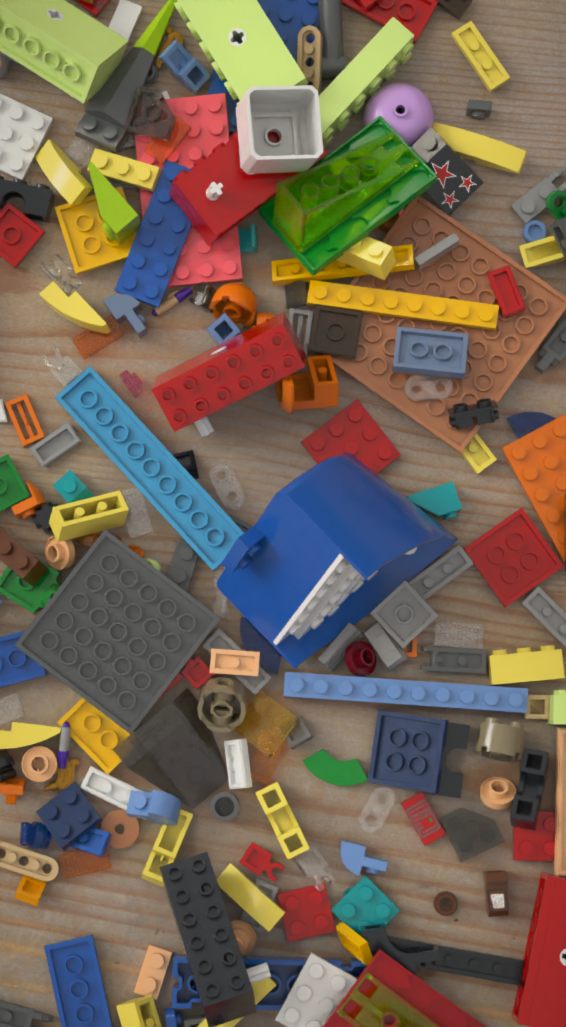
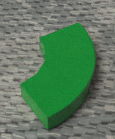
[302,749,368,786]

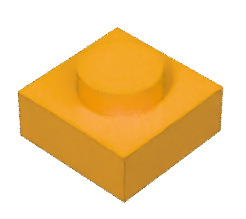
[14,875,47,906]

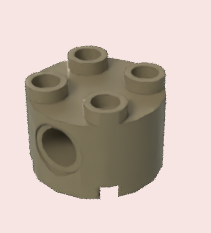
[197,677,248,733]
[474,717,527,762]

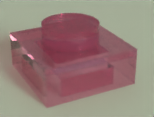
[119,370,143,398]

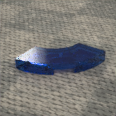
[506,412,556,439]
[240,617,282,675]

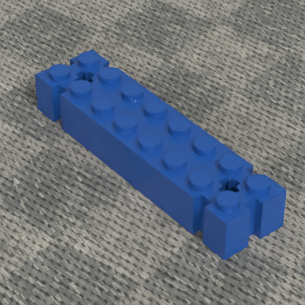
[172,954,366,1010]

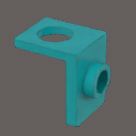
[238,223,258,253]

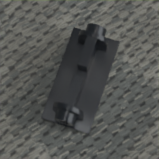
[447,398,499,429]

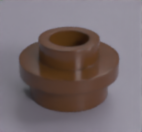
[433,891,458,916]

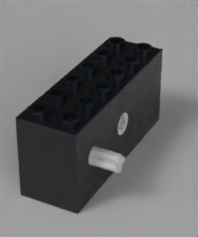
[159,852,271,1027]

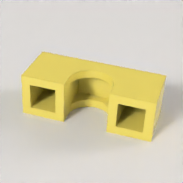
[255,781,310,859]

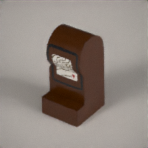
[483,870,508,917]

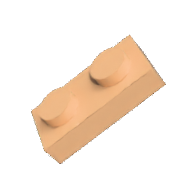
[210,648,260,677]
[134,944,173,1000]

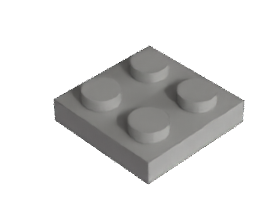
[370,580,439,648]

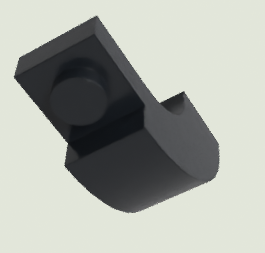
[360,923,440,974]

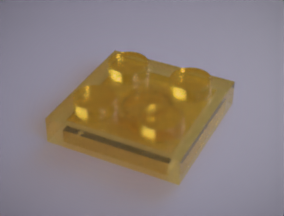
[234,690,299,758]

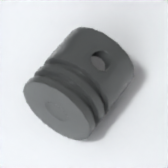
[210,791,240,822]

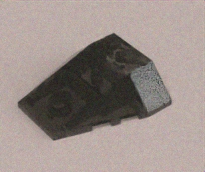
[112,688,228,809]

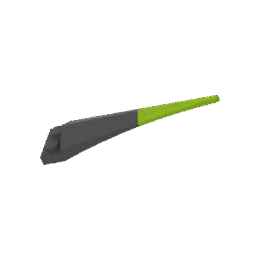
[74,0,177,153]

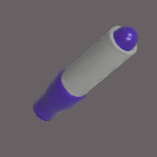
[58,721,71,769]

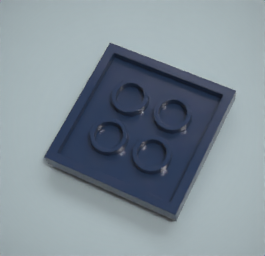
[368,710,449,793]

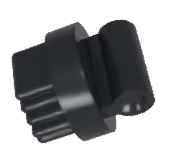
[0,749,17,782]

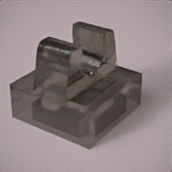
[285,281,309,309]
[189,282,217,313]

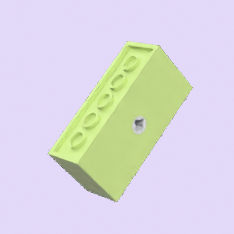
[0,0,129,104]
[174,0,308,105]

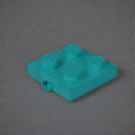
[331,874,400,937]

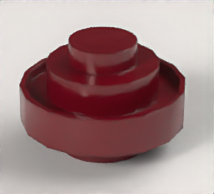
[345,640,376,677]

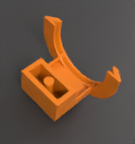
[274,355,338,414]

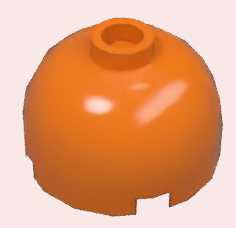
[209,282,258,327]

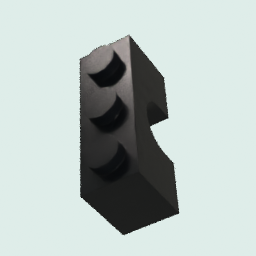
[0,175,55,223]
[430,722,470,798]
[510,748,550,831]

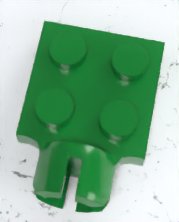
[0,454,30,513]
[0,559,61,614]

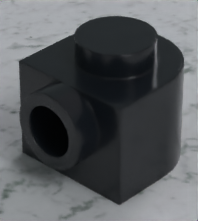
[32,502,59,533]

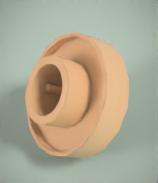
[45,536,75,570]
[21,746,58,782]
[480,777,516,810]
[230,920,257,956]

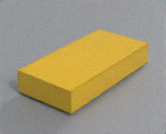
[336,922,373,966]

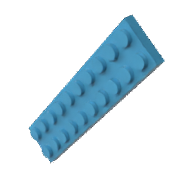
[55,366,244,572]

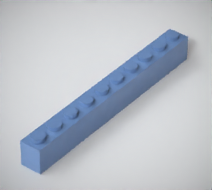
[283,672,528,713]

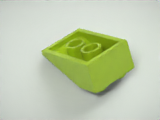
[88,162,141,245]

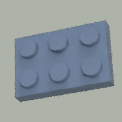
[392,326,469,379]

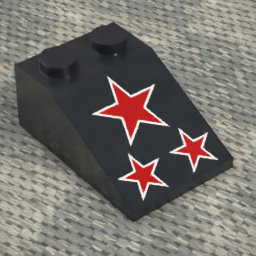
[411,127,484,216]

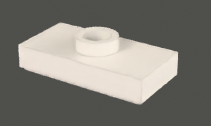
[224,738,252,789]

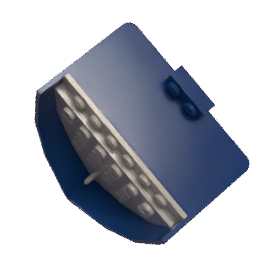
[217,453,458,669]

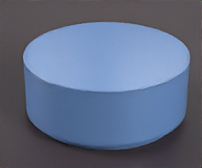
[522,220,547,243]

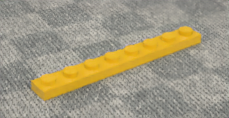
[307,280,499,331]

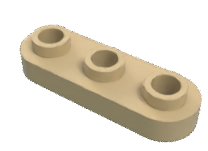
[297,25,323,94]
[0,841,60,881]

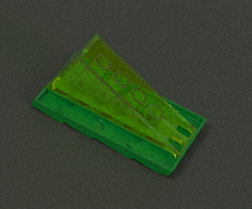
[258,116,437,276]

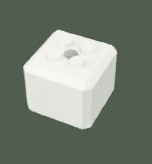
[236,85,323,174]

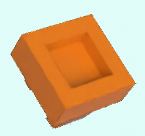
[0,777,27,805]

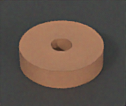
[101,809,140,849]

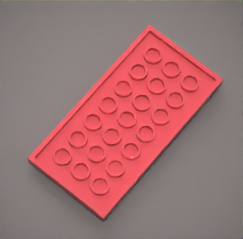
[133,93,243,288]

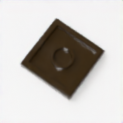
[308,304,363,360]

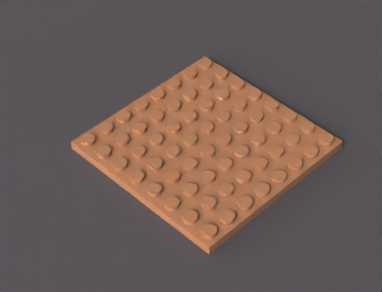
[306,195,566,454]

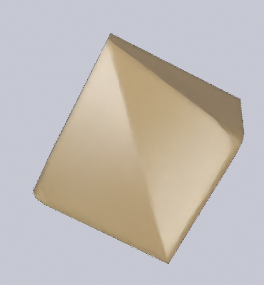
[523,694,549,720]

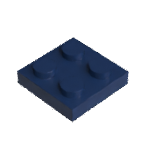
[36,782,103,851]

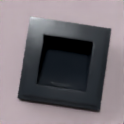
[173,450,199,479]

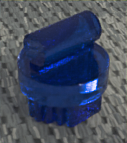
[20,821,51,850]

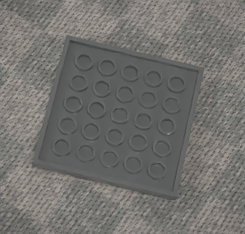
[15,529,220,734]

